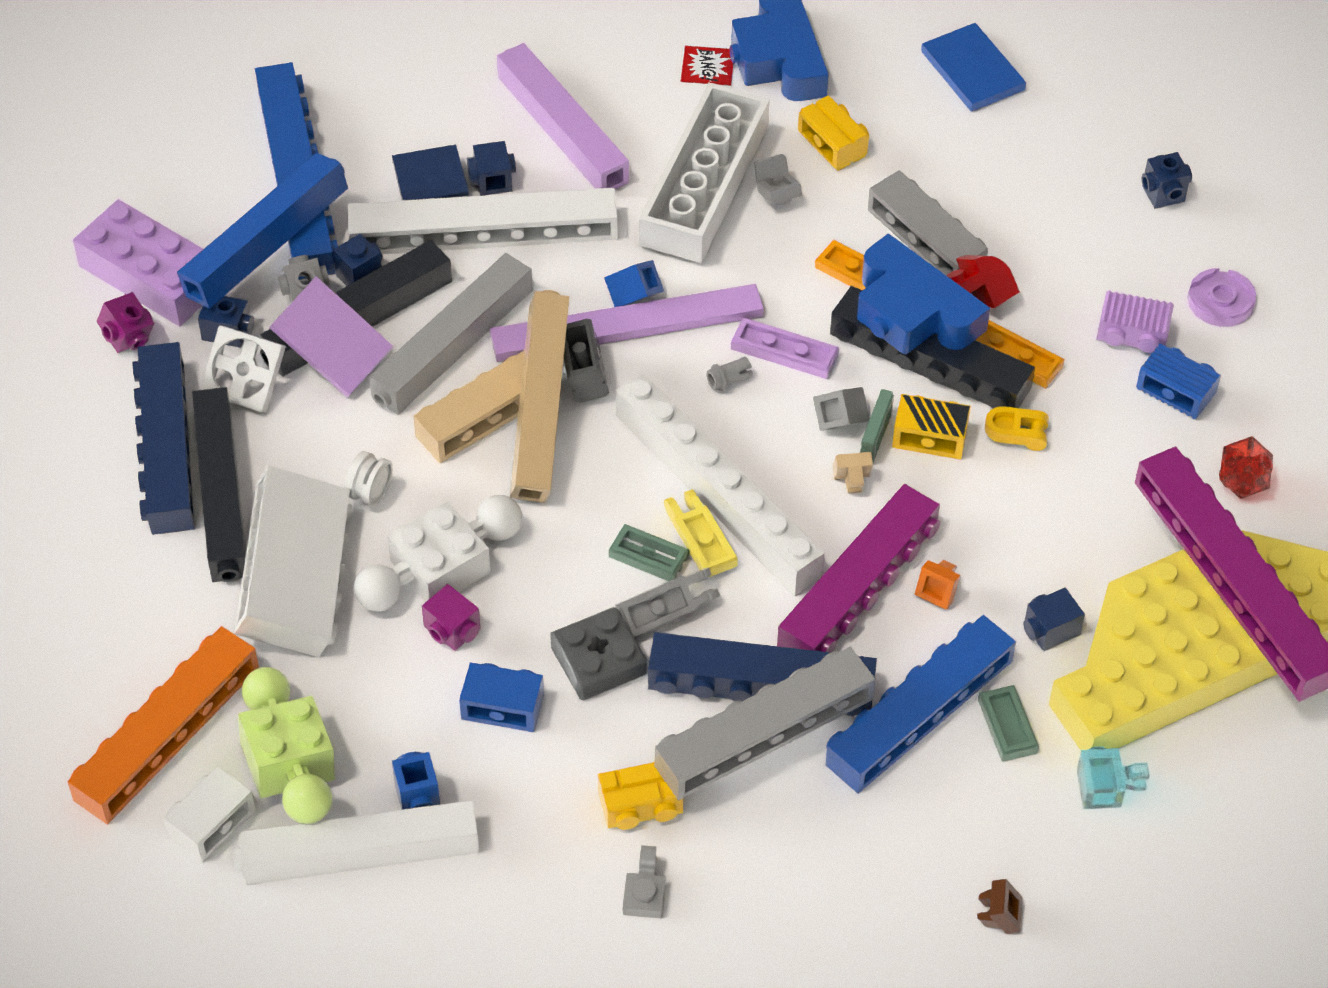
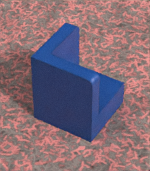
[604,260,665,307]

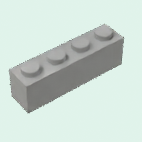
[867,170,988,275]

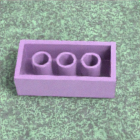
[72,199,203,327]

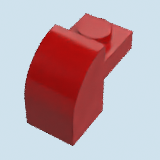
[946,255,1020,308]

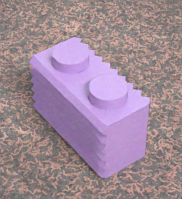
[1096,290,1174,353]

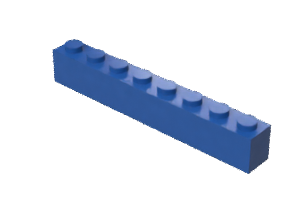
[255,62,338,280]

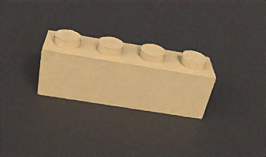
[413,350,525,463]

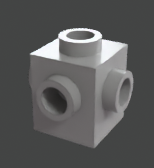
[278,255,330,303]

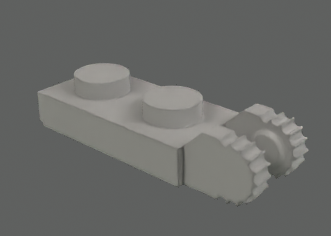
[615,567,720,637]

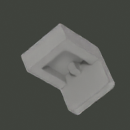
[754,154,802,205]

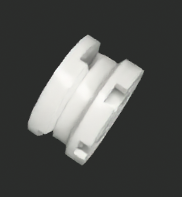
[344,450,393,507]

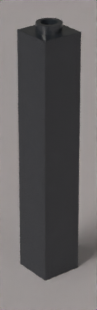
[260,240,452,377]
[192,387,246,583]

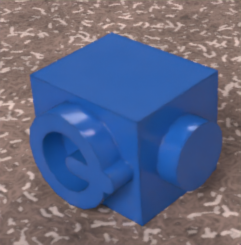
[392,751,440,810]

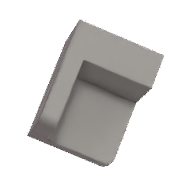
[813,387,870,431]

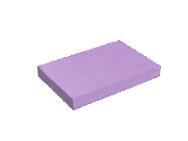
[269,276,393,397]

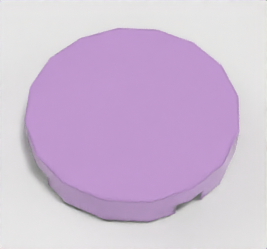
[1187,268,1256,327]

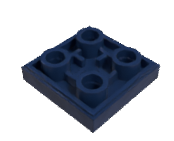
[392,144,469,201]

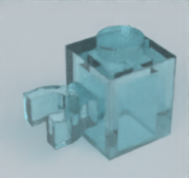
[1076,747,1150,809]

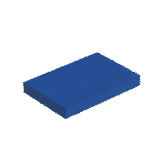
[921,22,1026,112]

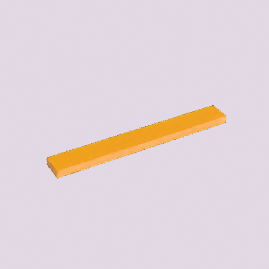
[815,239,1065,389]

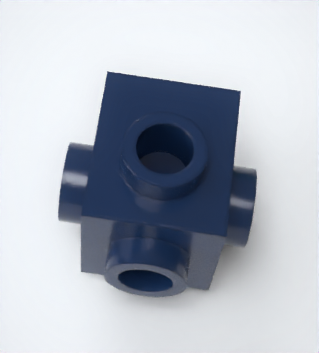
[1141,152,1192,209]

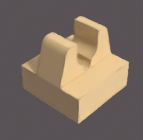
[832,452,873,493]

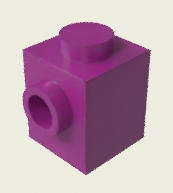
[421,583,481,651]

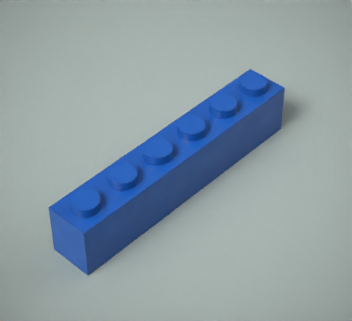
[825,614,1016,794]

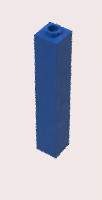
[177,153,348,309]

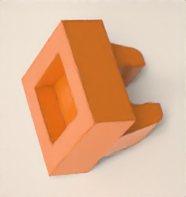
[914,560,960,610]

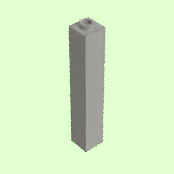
[369,253,533,415]

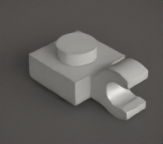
[622,845,666,919]

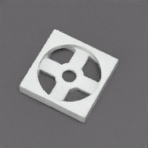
[200,325,286,413]

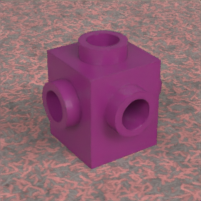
[96,292,155,353]

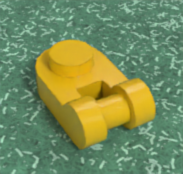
[984,407,1049,451]

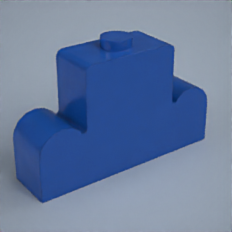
[729,0,829,101]
[857,233,990,354]

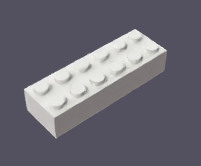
[639,82,770,263]

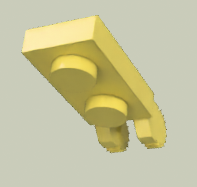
[664,489,738,578]

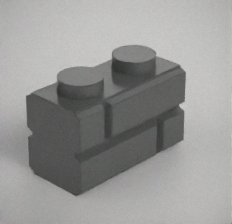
[564,319,609,403]

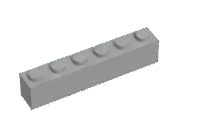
[654,646,876,801]

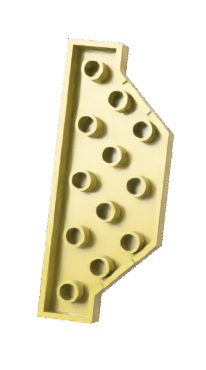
[1049,530,1328,762]

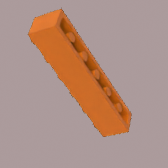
[67,626,259,825]

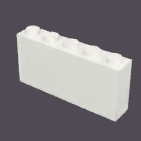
[234,465,353,657]

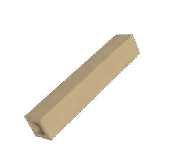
[510,290,570,503]

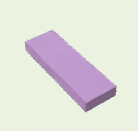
[731,317,839,379]

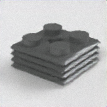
[550,607,647,700]

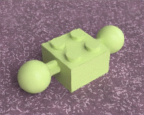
[238,667,335,824]

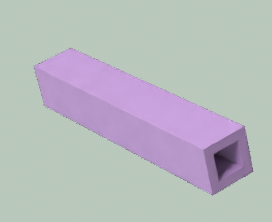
[497,43,629,190]

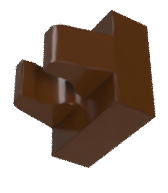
[977,879,1023,934]

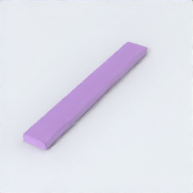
[490,284,764,362]

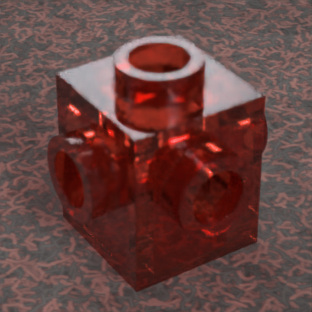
[1219,436,1273,499]

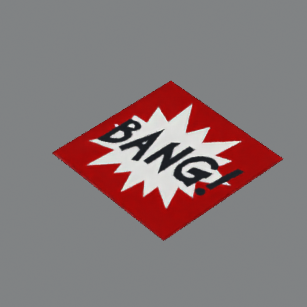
[680,45,733,86]

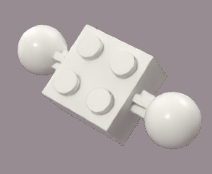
[354,495,522,611]

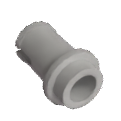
[706,356,753,391]

